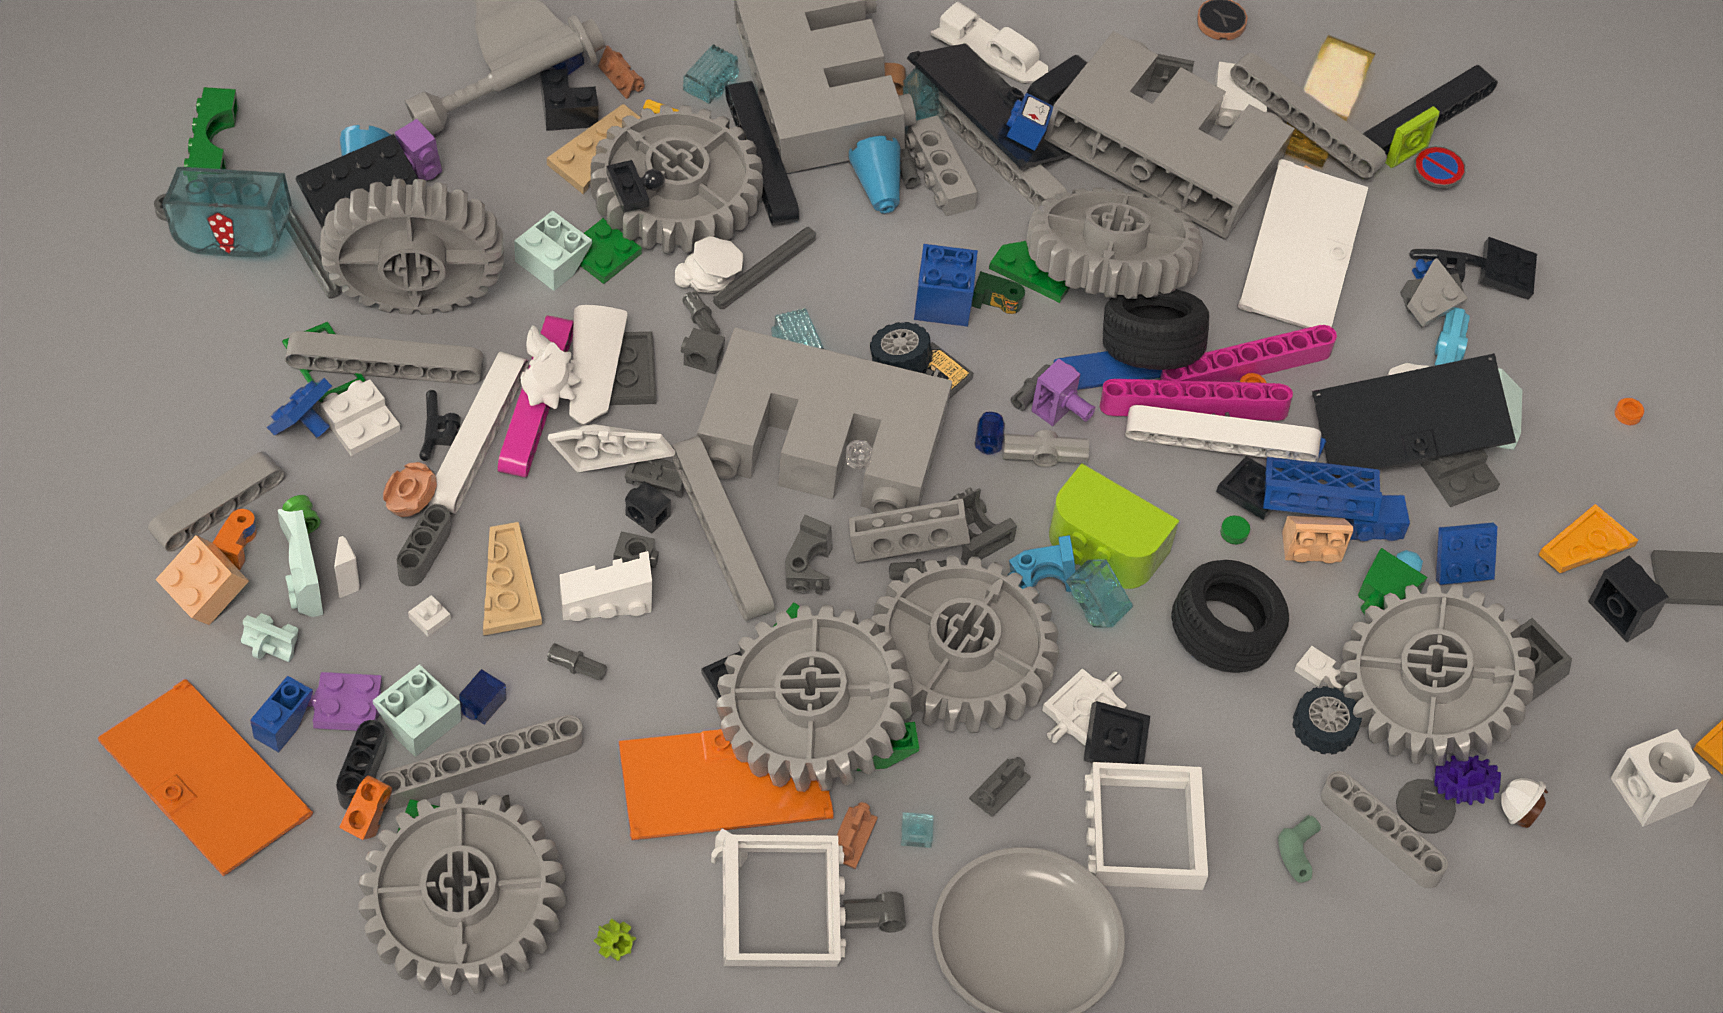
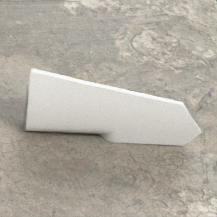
[931,2,1048,83]
[569,305,628,426]

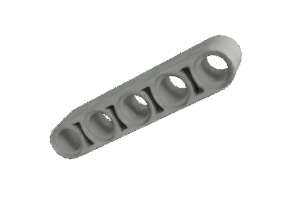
[148,452,284,552]
[1320,771,1448,888]

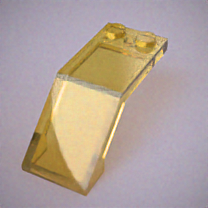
[1285,35,1376,168]

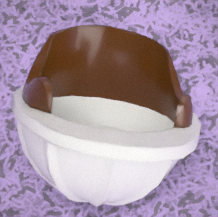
[1501,778,1548,828]

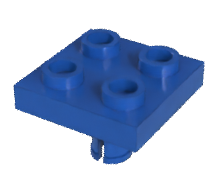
[267,378,332,438]
[1436,522,1498,585]

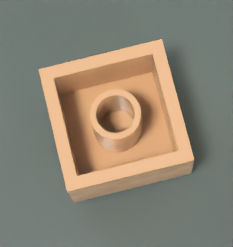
[156,535,249,625]

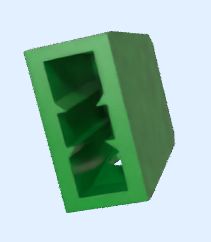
[1358,548,1428,614]

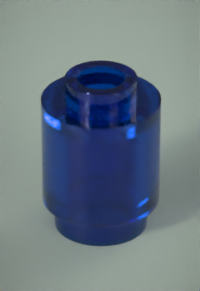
[975,411,1005,455]

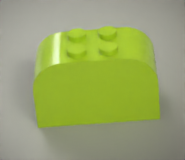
[1049,463,1180,589]

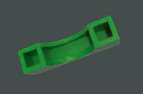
[184,87,239,186]

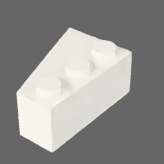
[560,551,652,621]

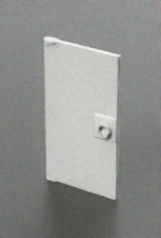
[1238,159,1368,328]

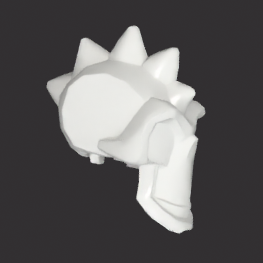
[520,325,580,409]

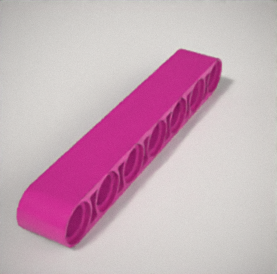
[497,315,573,478]
[1160,325,1337,382]
[1099,379,1293,421]

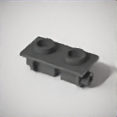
[969,757,1031,817]

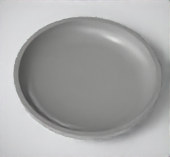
[932,847,1125,1013]

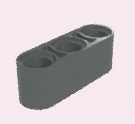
[396,504,451,586]

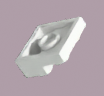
[320,379,401,456]

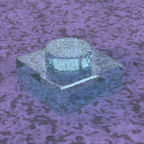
[901,812,934,848]

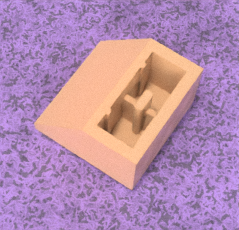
[1282,516,1353,563]

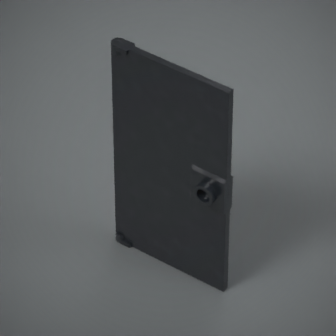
[907,43,1074,170]
[1312,353,1516,479]

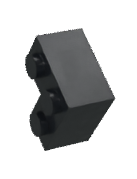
[540,69,599,131]

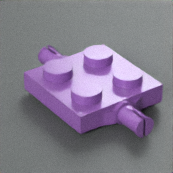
[307,672,382,731]

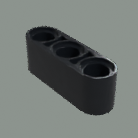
[1027,54,1088,106]
[336,720,387,810]

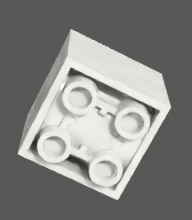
[1611,729,1711,827]

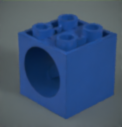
[914,244,978,327]

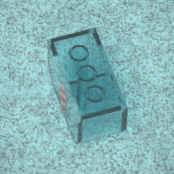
[162,167,292,258]

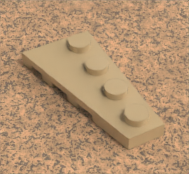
[547,104,640,195]
[483,522,542,636]

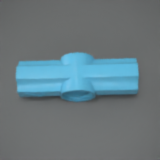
[1435,308,1470,366]

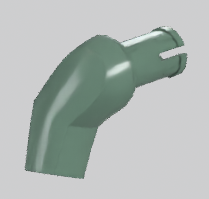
[1278,815,1321,883]

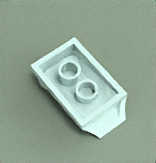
[278,509,323,617]

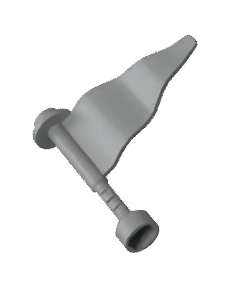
[405,0,605,135]

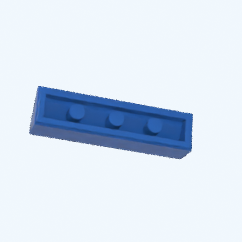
[1053,351,1162,390]

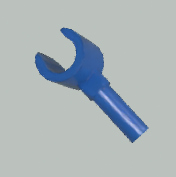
[1412,259,1434,279]

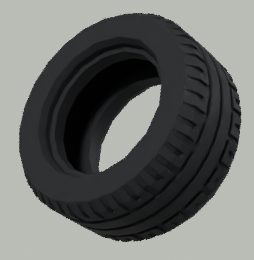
[1103,289,1210,370]
[1171,560,1290,673]

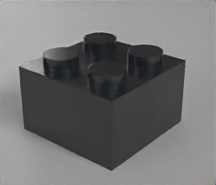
[1588,555,1669,643]

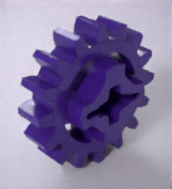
[1434,755,1501,805]

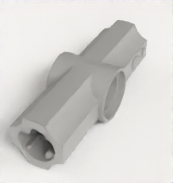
[1002,430,1089,467]

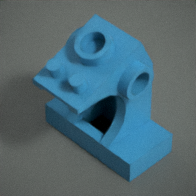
[1008,535,1078,592]

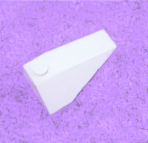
[548,424,675,473]

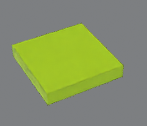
[1385,106,1440,168]

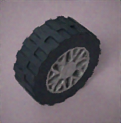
[870,322,933,373]
[1292,686,1362,755]

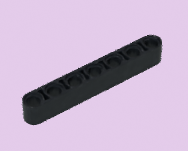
[1363,65,1498,158]
[725,81,799,226]

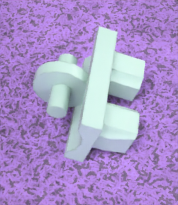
[241,613,298,662]

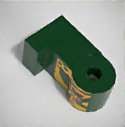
[971,271,1025,314]

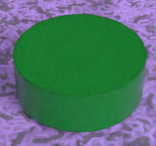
[1220,515,1250,545]

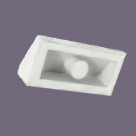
[335,536,360,598]

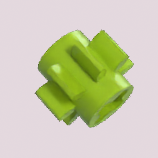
[594,919,636,961]

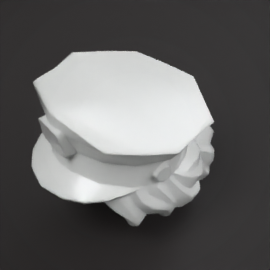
[675,236,743,293]

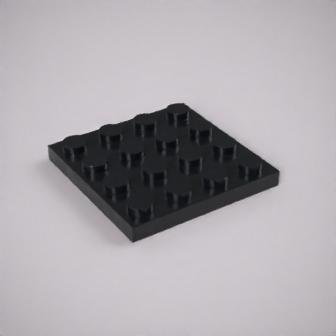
[295,134,418,228]

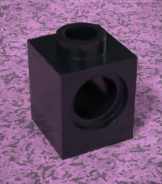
[625,481,671,534]

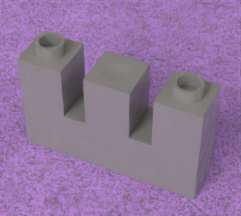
[734,0,916,173]
[1044,31,1295,239]
[697,327,952,513]

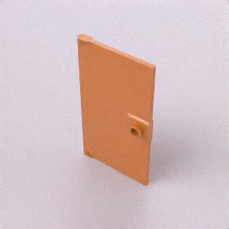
[98,679,313,877]
[619,729,834,840]

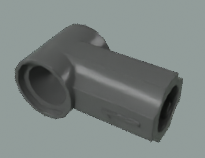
[843,892,906,933]

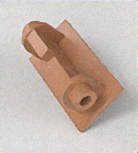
[598,45,645,99]
[836,802,878,869]

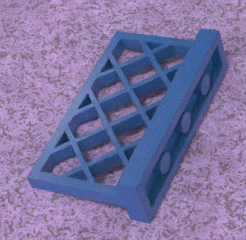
[1263,457,1382,522]

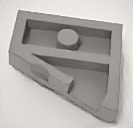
[1407,258,1468,327]

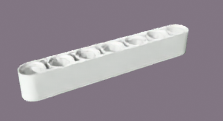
[428,351,528,514]
[1125,405,1321,462]

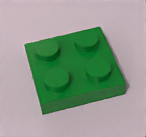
[579,218,642,284]

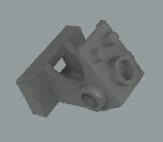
[949,487,1017,565]
[785,515,832,594]

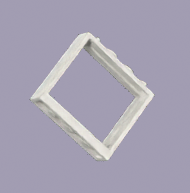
[1084,762,1208,890]
[723,835,846,967]

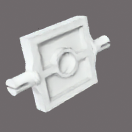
[1042,669,1127,745]

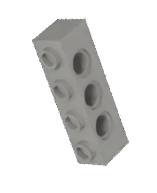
[905,115,978,216]
[849,499,971,562]

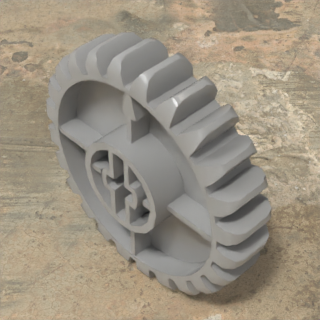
[590,105,763,253]
[320,179,504,315]
[1027,187,1203,299]
[871,556,1059,733]
[1340,582,1535,766]
[716,605,913,792]
[358,791,566,995]

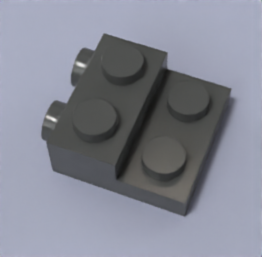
[1422,449,1500,507]

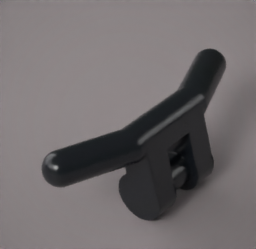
[1409,249,1483,283]
[419,390,461,461]

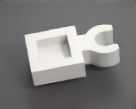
[1294,646,1343,691]

